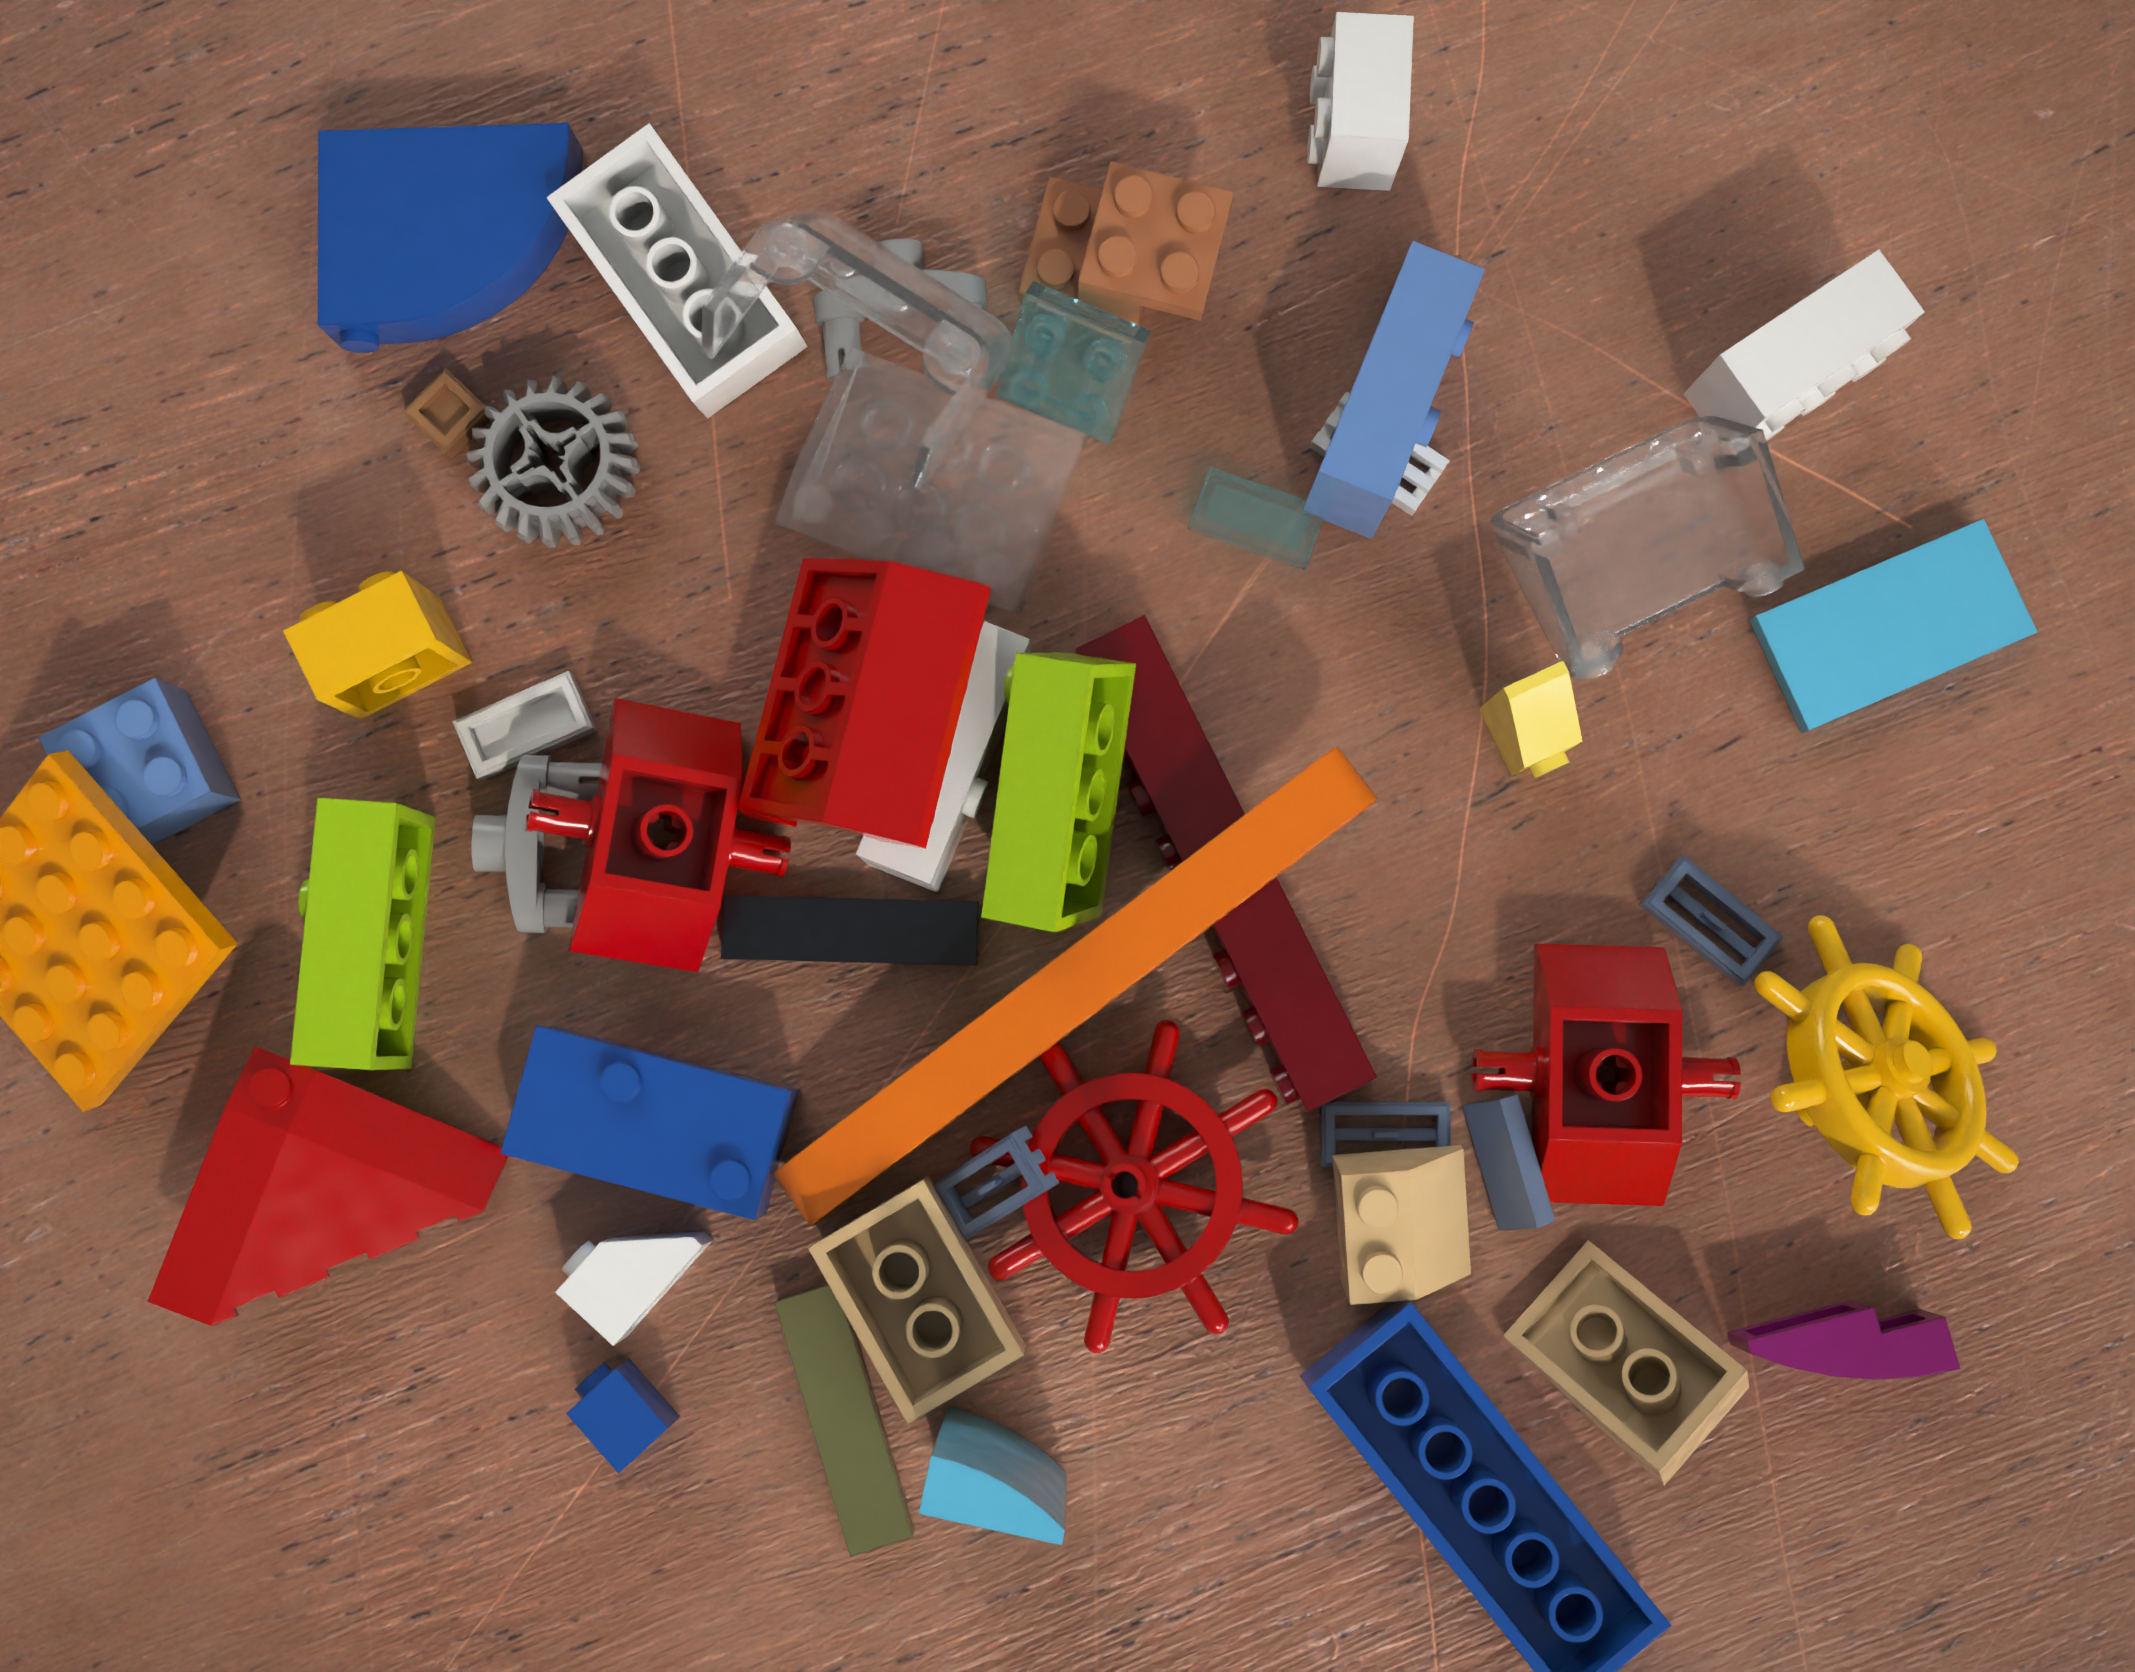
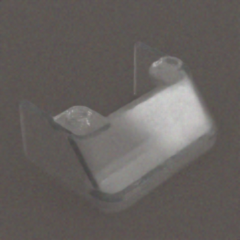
[701,209,1012,491]

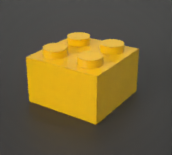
[283,570,473,720]

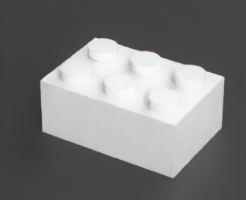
[1684,249,1925,454]

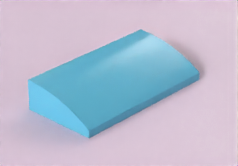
[919,1407,1066,1545]

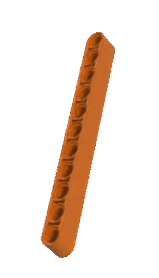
[773,746,1378,1227]

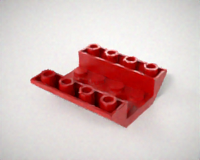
[738,558,991,849]

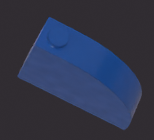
[318,123,583,353]

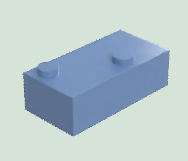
[1302,241,1485,539]

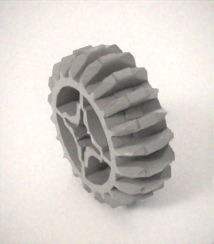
[466,376,640,548]

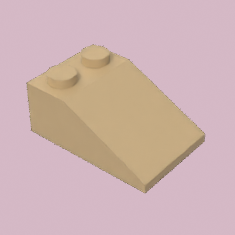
[1503,1240,1749,1485]

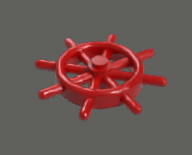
[969,1020,1299,1353]

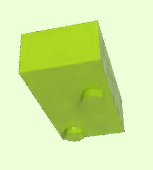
[981,652,1136,932]
[290,798,436,1070]

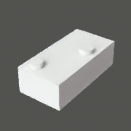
[546,123,808,419]
[856,621,1031,893]

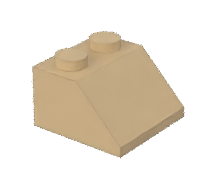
[1332,1145,1471,1305]

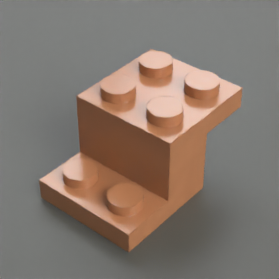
[1018,161,1234,331]

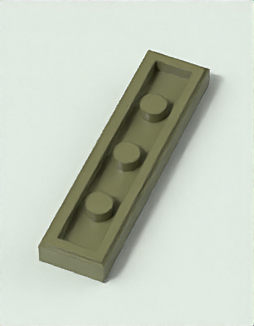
[774,1284,914,1557]

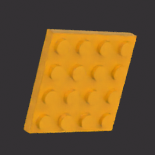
[0,750,238,1113]

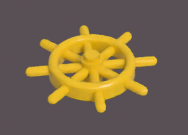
[1754,915,2019,1239]

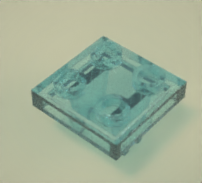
[995,281,1151,445]

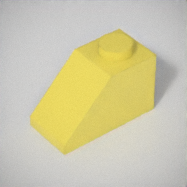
[1479,661,1583,779]

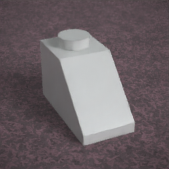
[555,1231,713,1346]

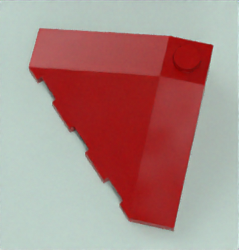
[147,1046,509,1326]

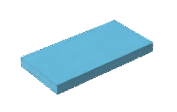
[1749,519,2038,734]

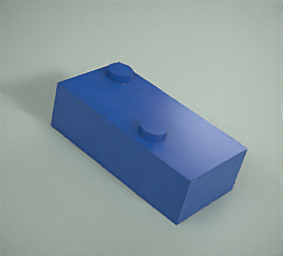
[500,1025,799,1220]

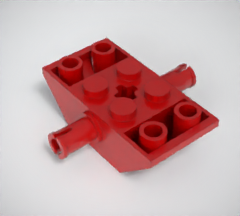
[525,698,791,972]
[1471,943,1741,1206]

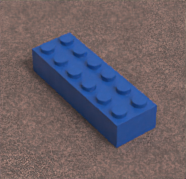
[1300,1301,1672,1672]

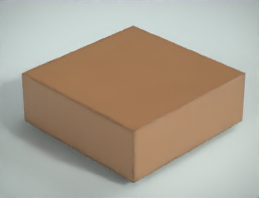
[402,368,490,459]

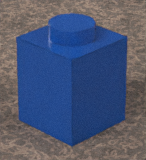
[566,1359,680,1474]

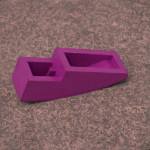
[1727,1300,1960,1380]

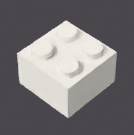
[1307,12,1414,191]

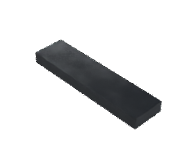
[721,895,979,966]

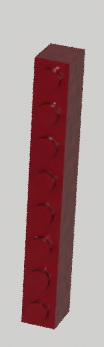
[1076,615,1378,1112]

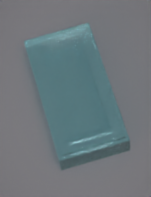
[1188,467,1324,570]

